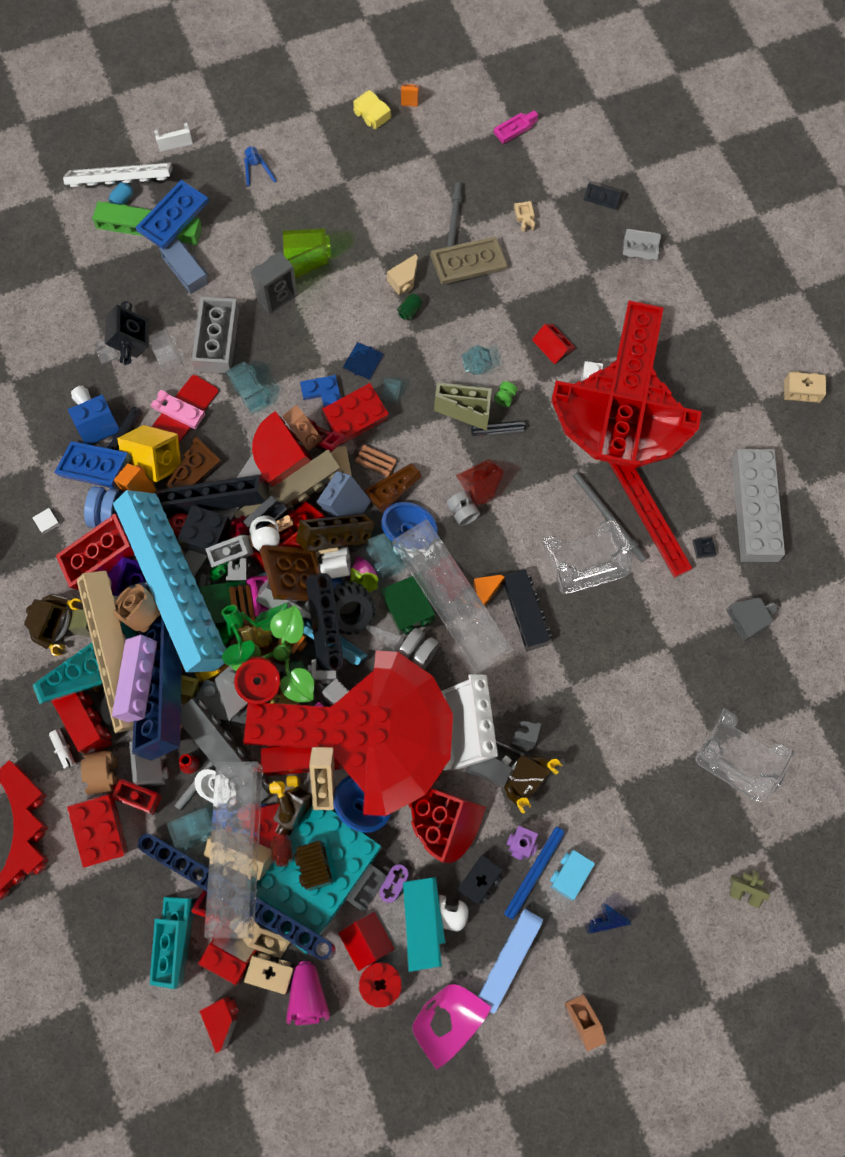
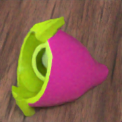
[347,556,379,592]

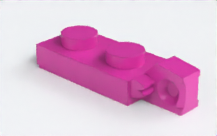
[494,110,538,144]

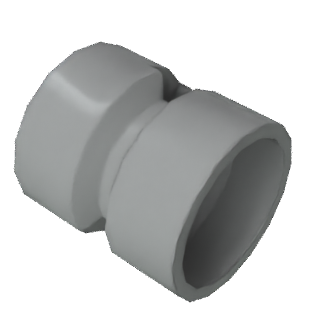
[446,491,480,526]

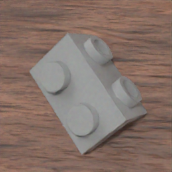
[623,229,661,260]
[308,659,338,689]

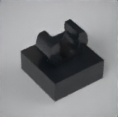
[692,537,716,559]

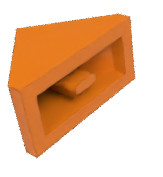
[401,84,420,107]
[473,575,504,612]

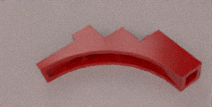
[0,760,49,900]

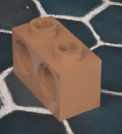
[282,405,323,451]

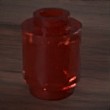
[271,835,293,867]

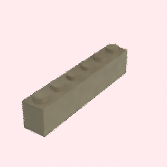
[234,450,344,518]

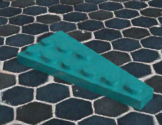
[32,621,137,704]

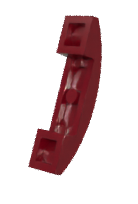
[308,418,346,452]

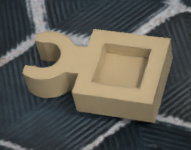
[514,201,535,232]

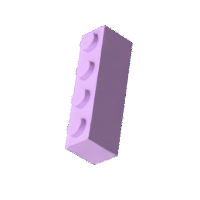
[112,635,157,723]

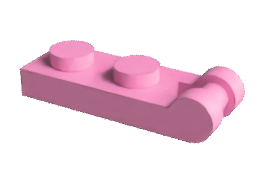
[151,390,205,429]

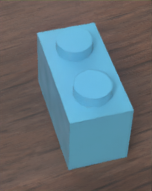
[550,850,595,901]

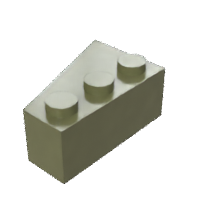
[434,382,492,431]

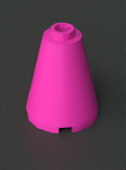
[286,961,330,1025]

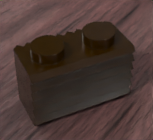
[294,840,334,891]

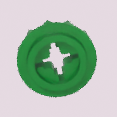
[209,563,228,581]

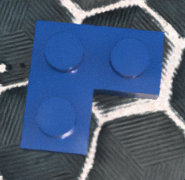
[300,375,341,407]

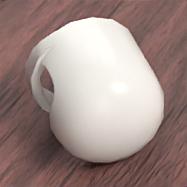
[249,515,280,551]
[439,895,468,931]

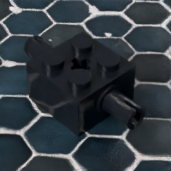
[105,301,149,365]

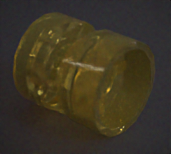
[237,625,273,647]

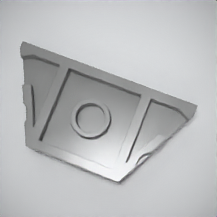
[215,662,285,721]

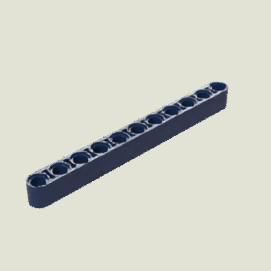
[138,834,336,960]

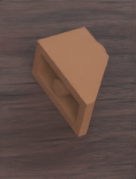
[565,995,607,1052]

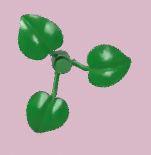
[216,603,288,666]

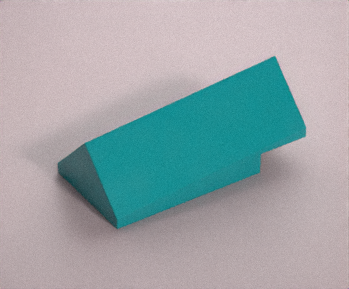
[403,877,445,972]
[149,897,196,989]

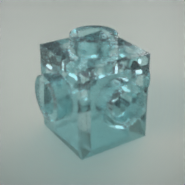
[462,345,493,375]

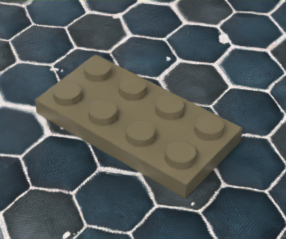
[430,236,507,285]

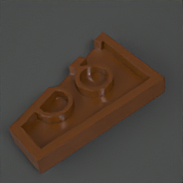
[167,437,222,488]
[364,463,422,513]

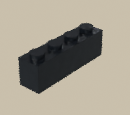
[503,569,552,652]

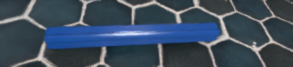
[504,827,565,920]

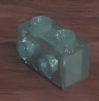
[366,533,400,580]
[167,807,216,850]

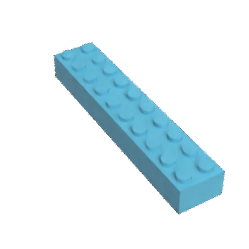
[113,490,226,673]

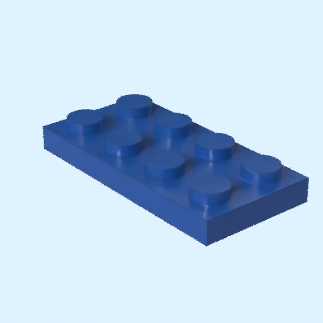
[135,180,209,250]
[54,441,132,489]

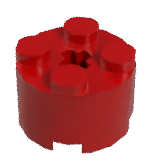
[359,963,402,1008]

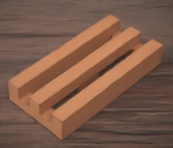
[355,445,397,477]

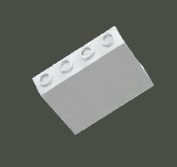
[441,674,498,771]

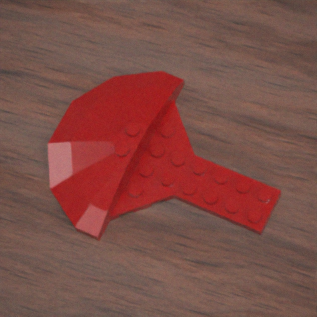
[551,300,702,468]
[244,650,453,816]

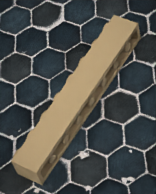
[77,571,133,733]

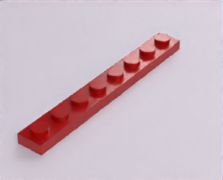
[609,463,693,578]

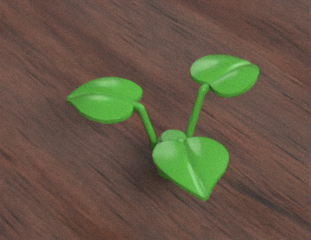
[230,605,314,702]

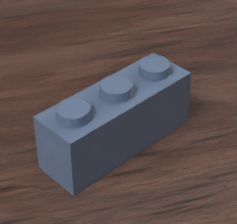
[159,238,208,294]

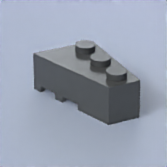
[196,679,248,727]

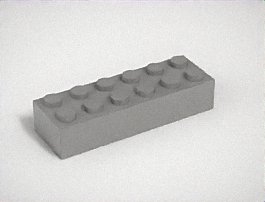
[732,449,785,562]

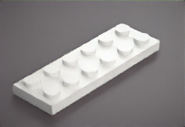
[63,163,173,187]

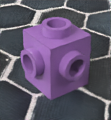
[507,826,538,860]

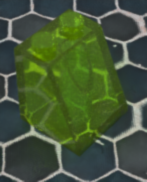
[282,228,331,278]

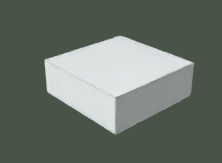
[33,508,60,535]

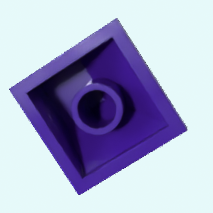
[108,557,146,597]

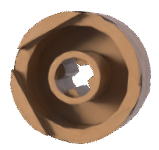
[114,584,161,632]
[81,750,119,795]

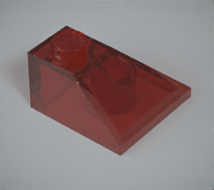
[456,459,504,505]

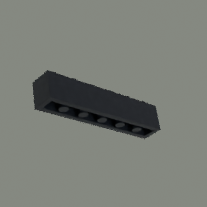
[155,474,269,518]

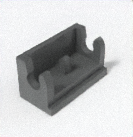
[511,721,541,750]
[346,864,387,912]

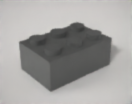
[250,252,298,315]

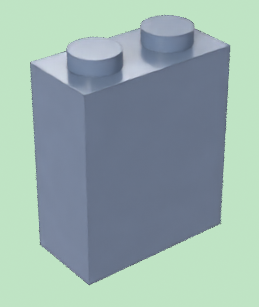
[317,471,371,517]

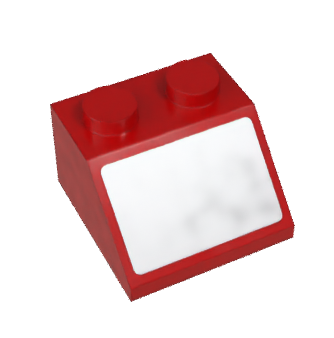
[198,925,257,985]
[199,997,239,1053]

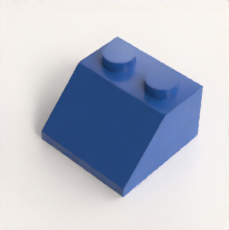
[67,395,119,445]

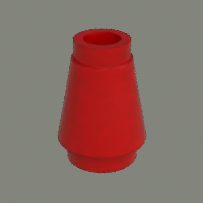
[179,754,200,774]

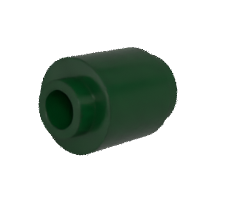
[397,293,422,320]

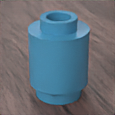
[108,182,134,205]

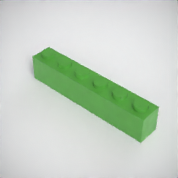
[92,201,202,245]

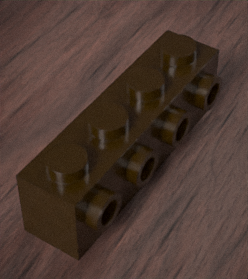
[296,514,375,551]

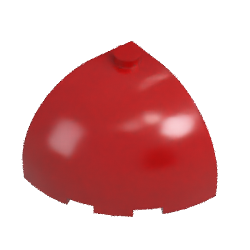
[252,411,313,487]
[409,787,486,863]

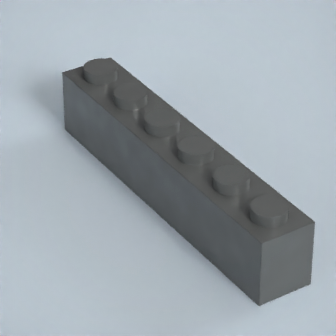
[181,697,271,810]

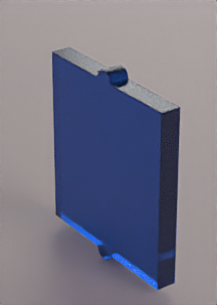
[343,342,384,380]

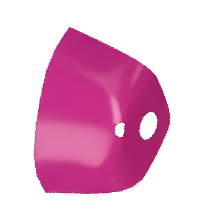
[413,984,491,1069]

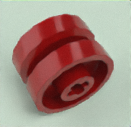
[234,656,280,704]

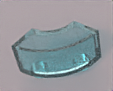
[226,362,271,413]

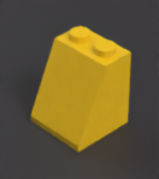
[118,425,181,482]

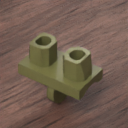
[729,870,770,908]

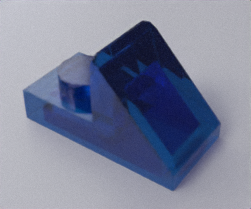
[585,903,631,934]

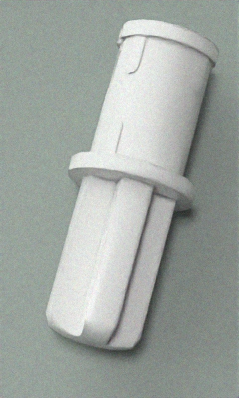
[49,729,76,769]

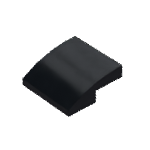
[243,495,293,530]

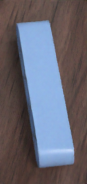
[477,909,543,1014]

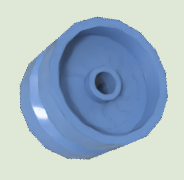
[84,486,123,528]

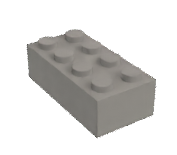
[192,297,239,373]

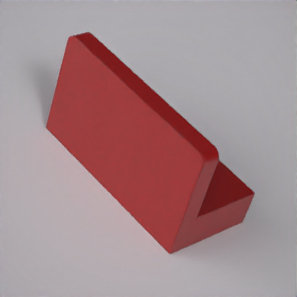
[532,323,576,364]

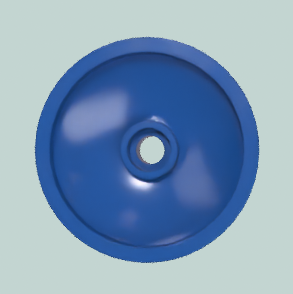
[381,502,437,550]
[333,776,391,833]

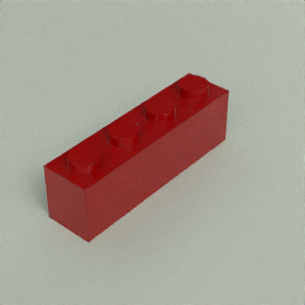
[261,746,343,776]

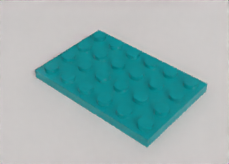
[249,805,382,954]

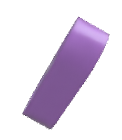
[380,865,408,903]

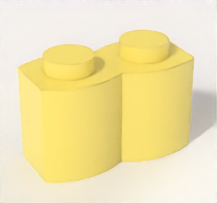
[353,90,391,129]

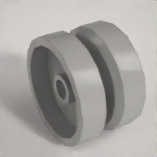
[398,628,440,670]

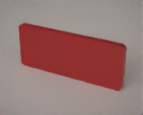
[151,375,219,443]

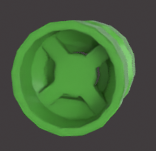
[494,381,518,407]

